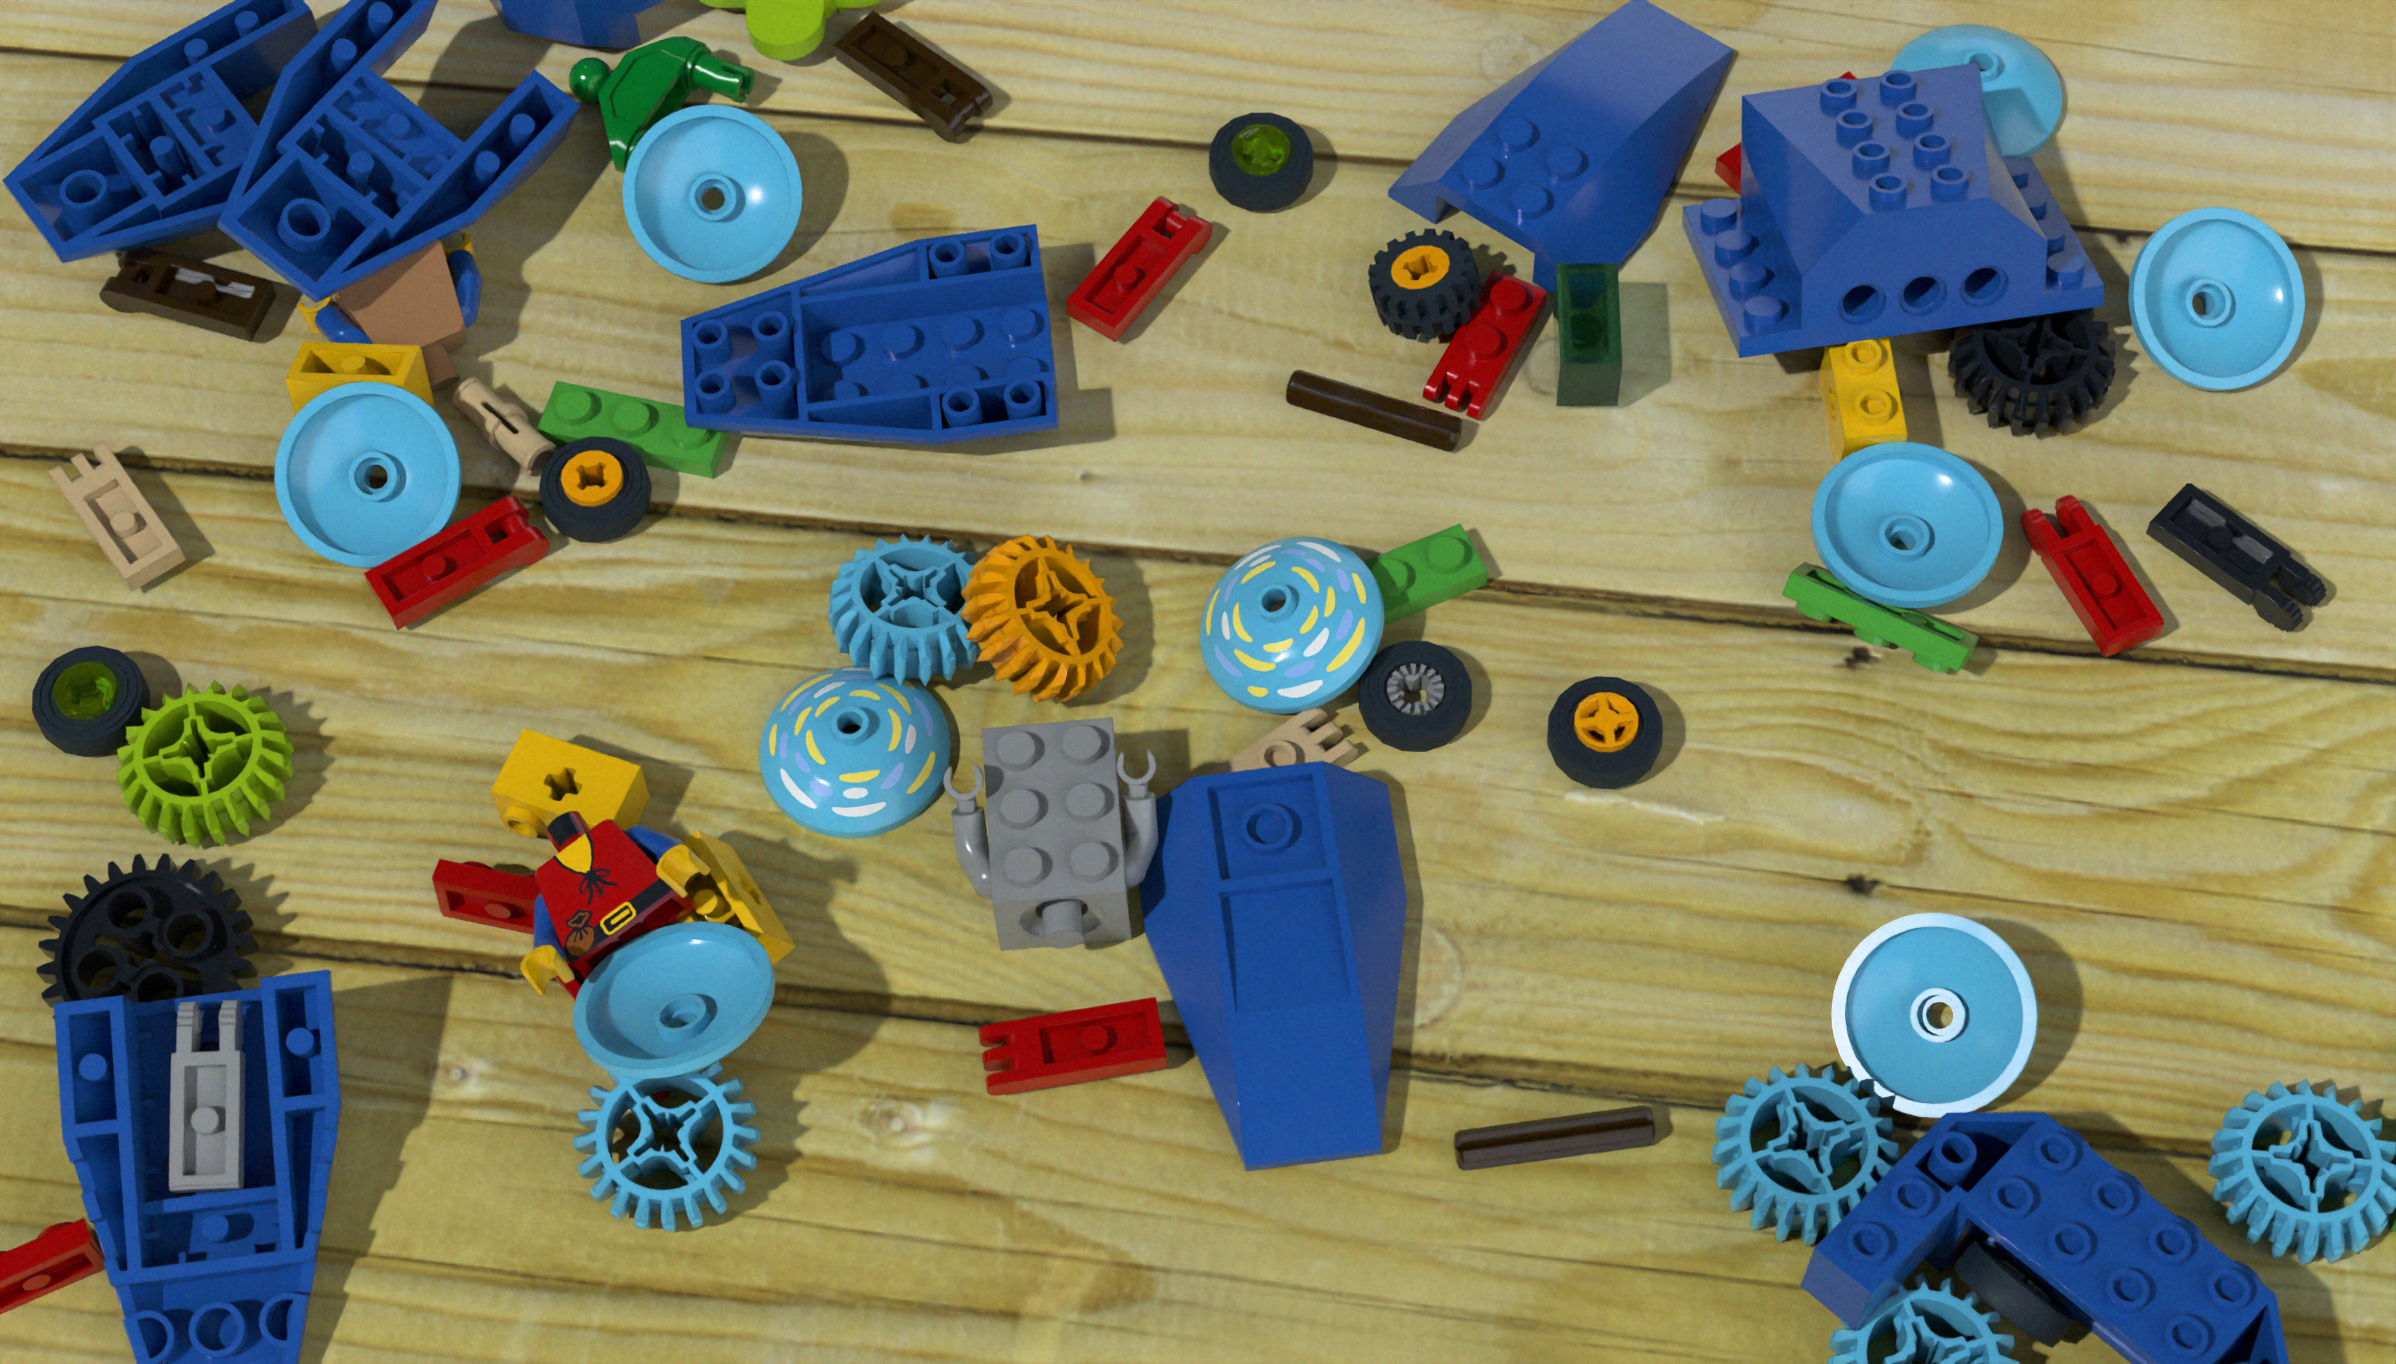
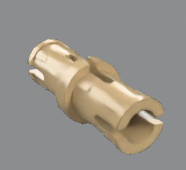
[452,377,558,477]

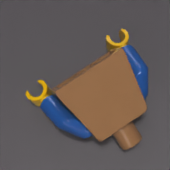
[297,233,482,393]

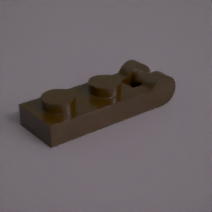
[834,11,993,142]
[99,247,277,342]

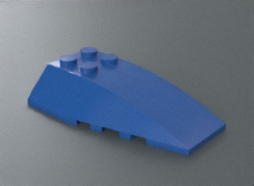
[1388,0,1733,311]
[54,970,342,1364]

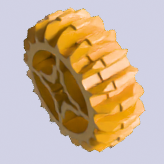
[959,534,1124,704]

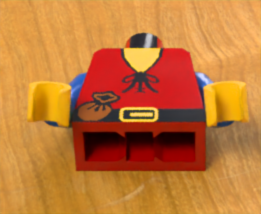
[520,811,711,997]

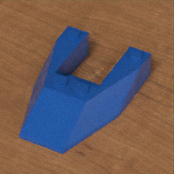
[2,0,319,263]
[217,0,581,303]

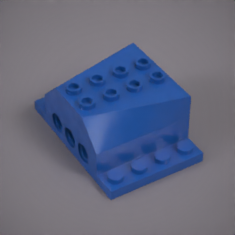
[1683,62,2105,358]

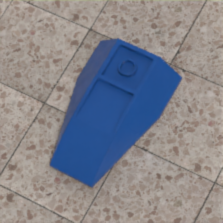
[680,224,1060,445]
[1139,761,1407,1171]

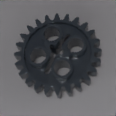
[36,853,259,1020]

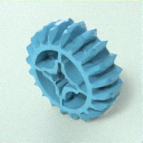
[828,533,981,687]
[573,1061,761,1233]
[1711,1061,1900,1248]
[2208,1078,2396,1266]
[1827,1273,2020,1364]

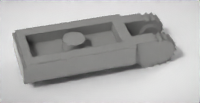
[169,1000,246,1193]

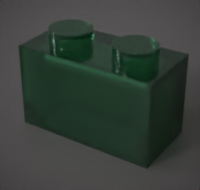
[1553,263,1622,406]

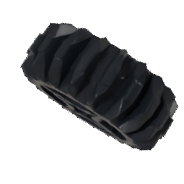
[1947,307,2116,439]

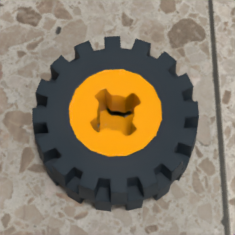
[1368,228,1483,340]

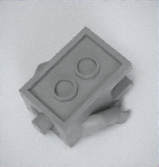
[943,717,1159,951]

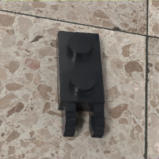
[2146,483,2327,633]

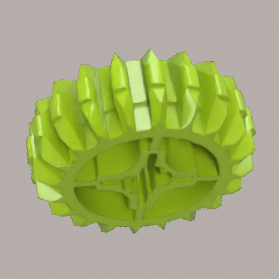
[116,680,294,849]

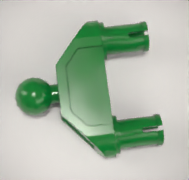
[569,36,755,173]

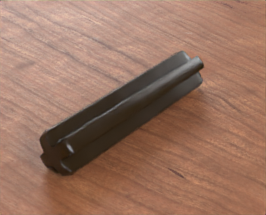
[1286,370,1462,452]
[1453,1105,1656,1171]

